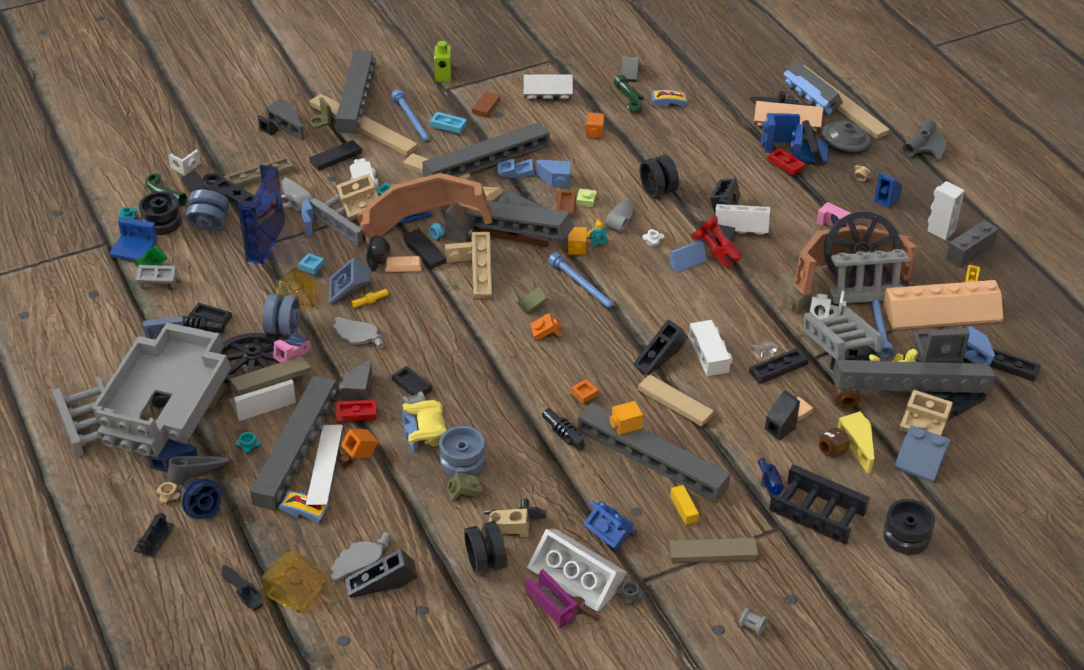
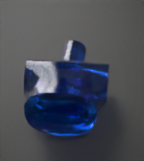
[757,458,784,497]

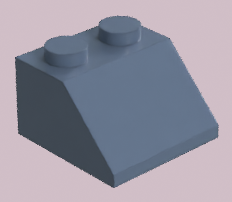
[894,425,951,483]

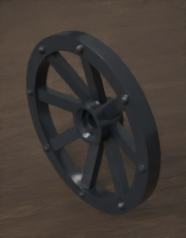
[824,212,902,288]
[220,333,285,388]

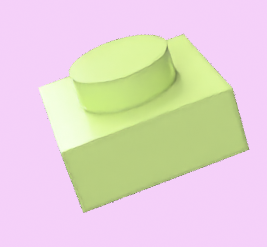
[576,189,597,207]

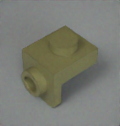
[447,472,482,501]

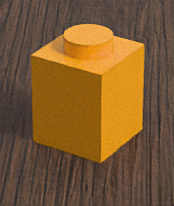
[568,227,587,255]
[610,401,643,435]

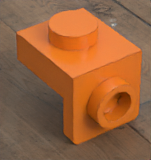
[530,313,562,341]

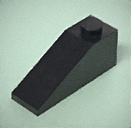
[633,320,688,375]
[345,548,418,598]

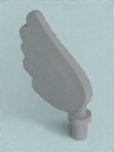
[333,317,385,349]
[331,532,391,582]

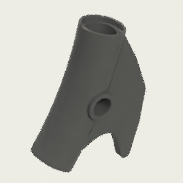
[902,119,947,162]

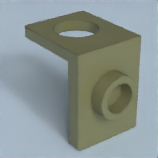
[306,97,332,129]
[511,286,548,314]

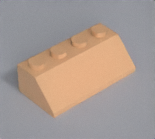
[754,101,823,132]

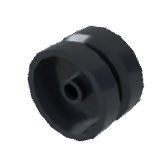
[639,154,679,198]
[139,191,182,235]
[883,499,935,554]
[464,521,507,575]

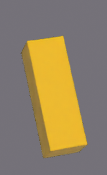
[965,265,980,282]
[670,485,699,525]

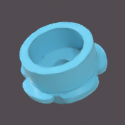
[429,223,445,240]

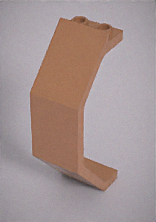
[356,173,492,244]
[794,225,917,295]

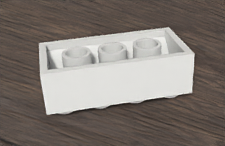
[527,529,627,612]

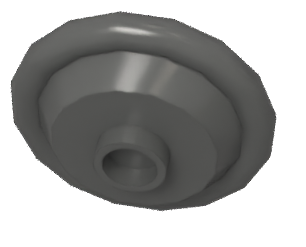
[822,121,871,152]

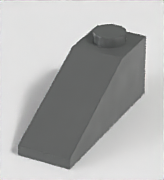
[266,99,304,141]

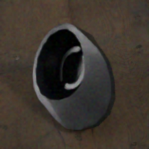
[366,236,390,272]

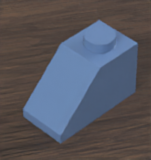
[536,160,571,188]
[964,326,995,366]

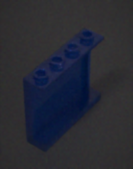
[238,164,285,264]

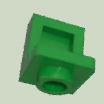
[134,245,168,267]

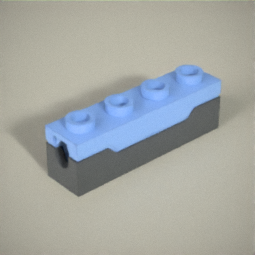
[784,61,843,116]

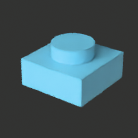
[298,253,324,275]

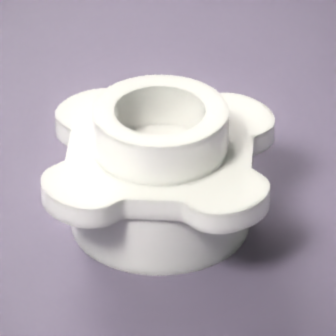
[642,229,664,246]

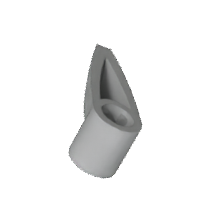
[282,177,313,213]
[605,197,634,232]

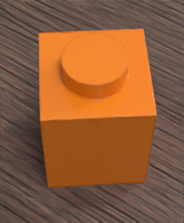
[586,113,604,139]
[341,429,379,458]

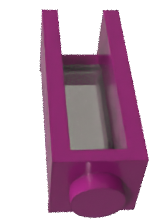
[525,569,578,628]

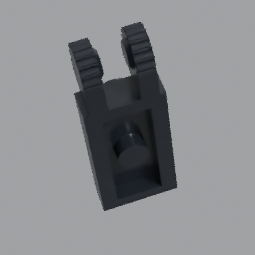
[944,392,986,420]

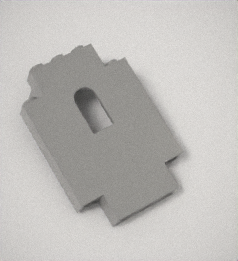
[92,323,231,457]

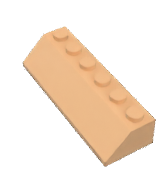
[883,280,1003,330]

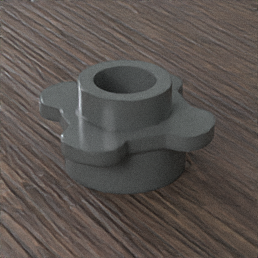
[617,581,643,604]

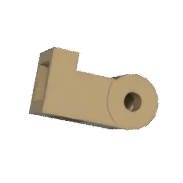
[489,508,530,537]

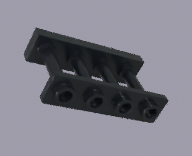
[769,464,870,544]

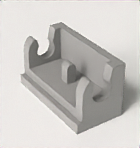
[136,265,179,288]

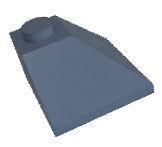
[329,257,371,305]

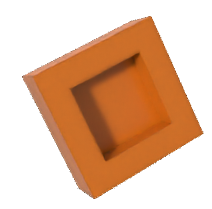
[571,379,599,404]

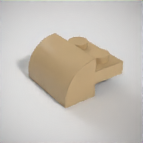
[336,173,379,221]
[899,390,953,436]

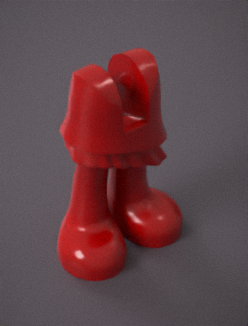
[690,215,742,269]

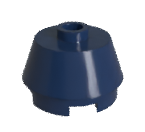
[181,479,223,519]

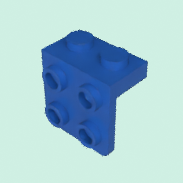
[761,113,800,153]
[790,124,828,163]
[110,217,158,261]

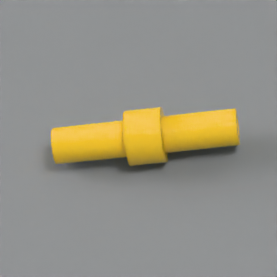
[352,289,388,308]

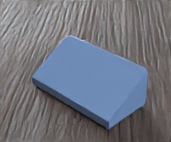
[670,240,707,272]

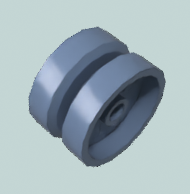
[185,189,229,230]
[263,293,301,337]
[439,426,485,477]

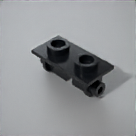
[133,513,174,557]

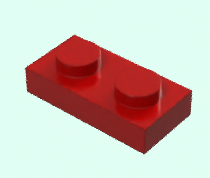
[768,148,805,176]
[336,400,377,422]

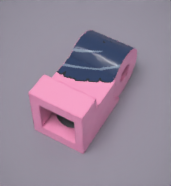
[816,202,851,228]
[273,333,311,363]

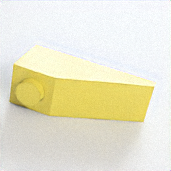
[837,411,874,474]

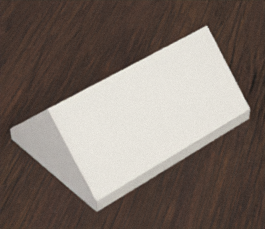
[229,380,296,421]

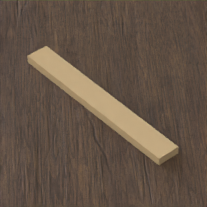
[803,65,890,139]
[309,94,418,156]

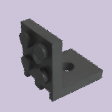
[912,328,970,363]

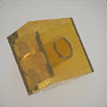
[261,548,326,613]

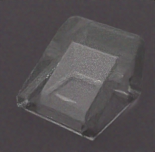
[750,341,778,360]

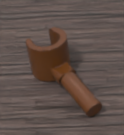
[338,445,353,469]
[573,596,600,620]

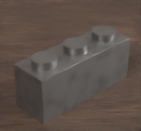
[946,220,999,268]

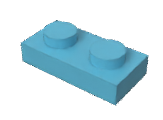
[430,112,467,134]

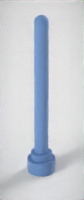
[391,89,430,142]
[548,252,613,308]
[871,300,894,358]

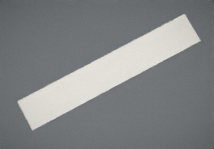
[306,425,343,505]

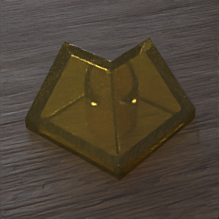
[276,267,316,308]

